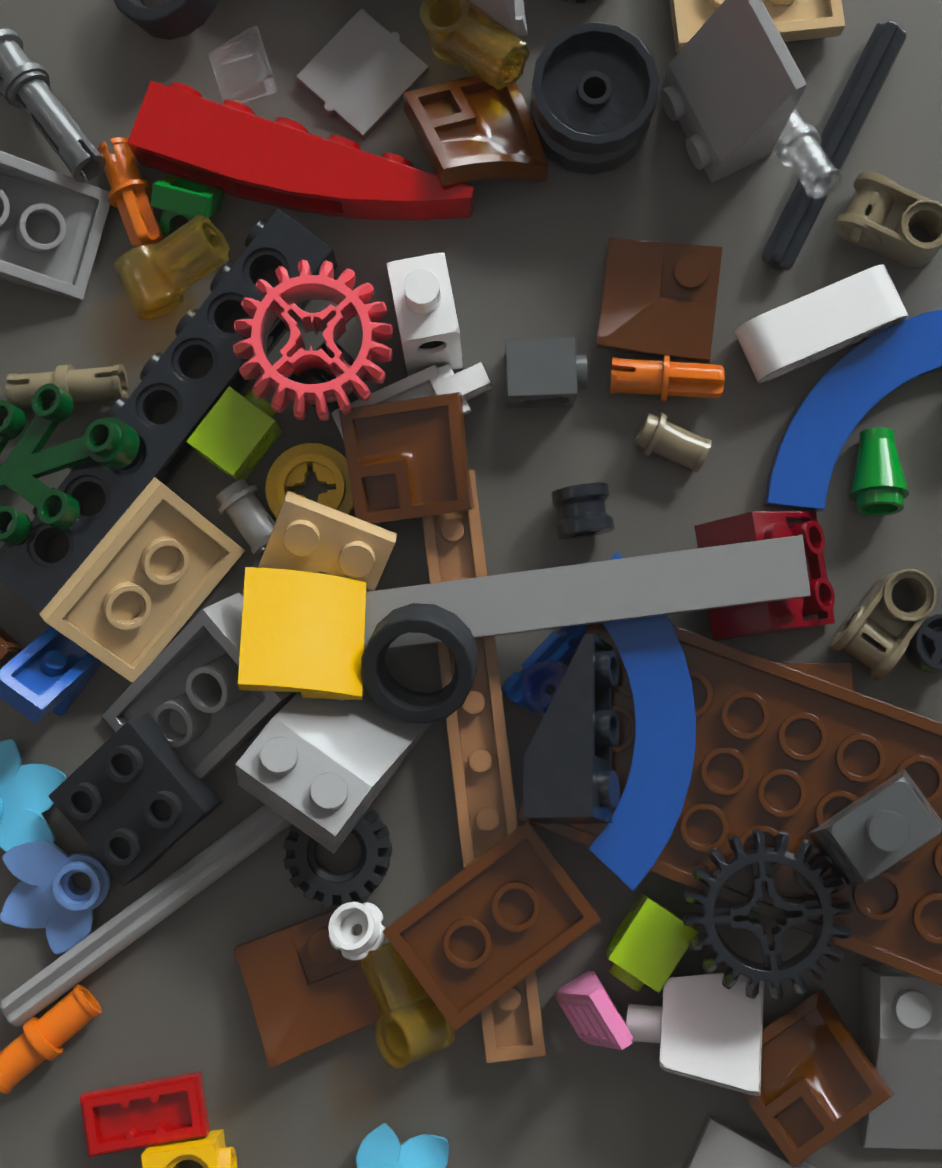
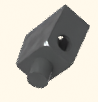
[807,769,942,885]

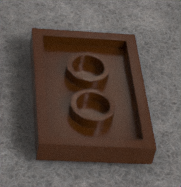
[382,820,601,1031]

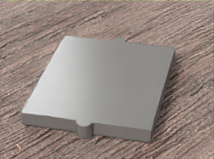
[296,8,429,139]

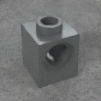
[504,337,587,409]

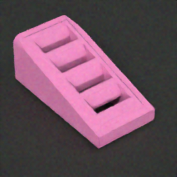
[555,969,633,1050]

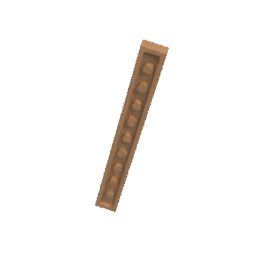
[422,470,546,1063]

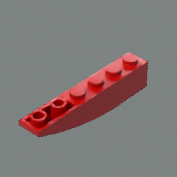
[127,81,474,221]

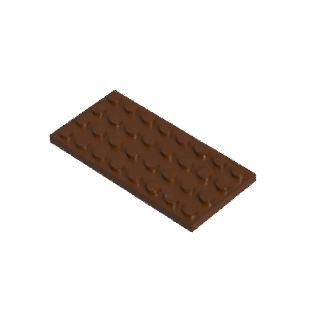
[517,623,942,986]

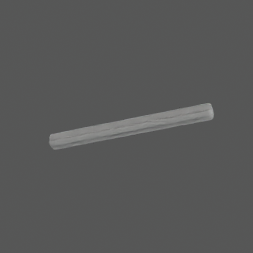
[0,805,292,1027]

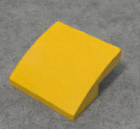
[238,567,366,700]

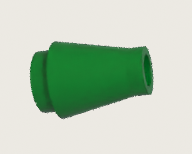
[850,427,909,516]

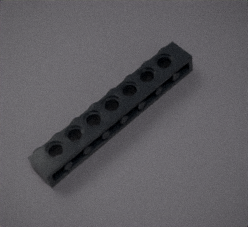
[0,209,338,612]

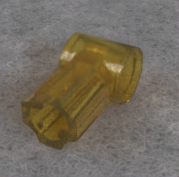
[419,0,530,90]
[114,215,230,320]
[360,942,455,1068]

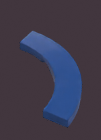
[764,309,942,512]
[588,552,696,891]

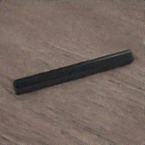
[762,20,906,271]

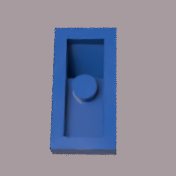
[0,626,103,724]

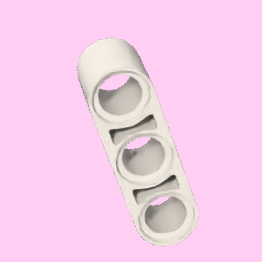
[735,264,909,383]

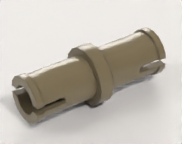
[5,364,129,410]

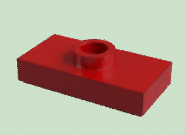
[79,1071,210,1158]

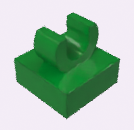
[150,174,224,242]

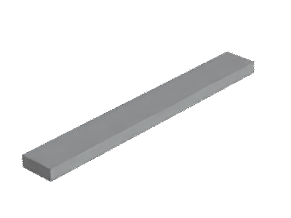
[364,535,811,650]

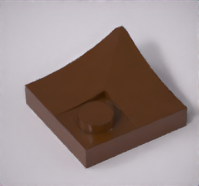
[403,67,548,186]
[596,238,722,363]
[339,392,474,524]
[233,906,386,1068]
[741,989,894,1168]

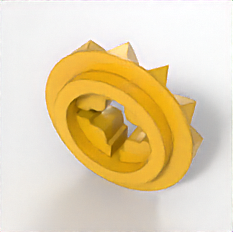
[265,443,354,518]

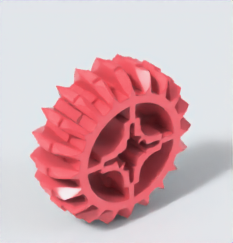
[233,259,393,421]

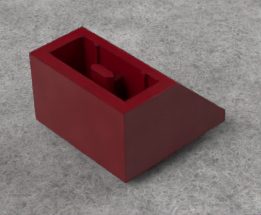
[694,511,835,640]

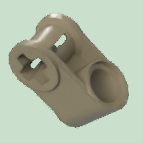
[833,172,942,268]
[829,569,937,681]

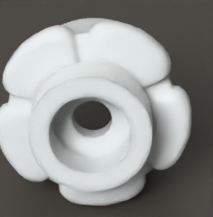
[328,901,385,961]

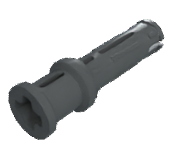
[0,28,105,182]

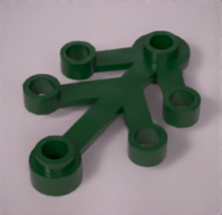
[0,383,140,546]

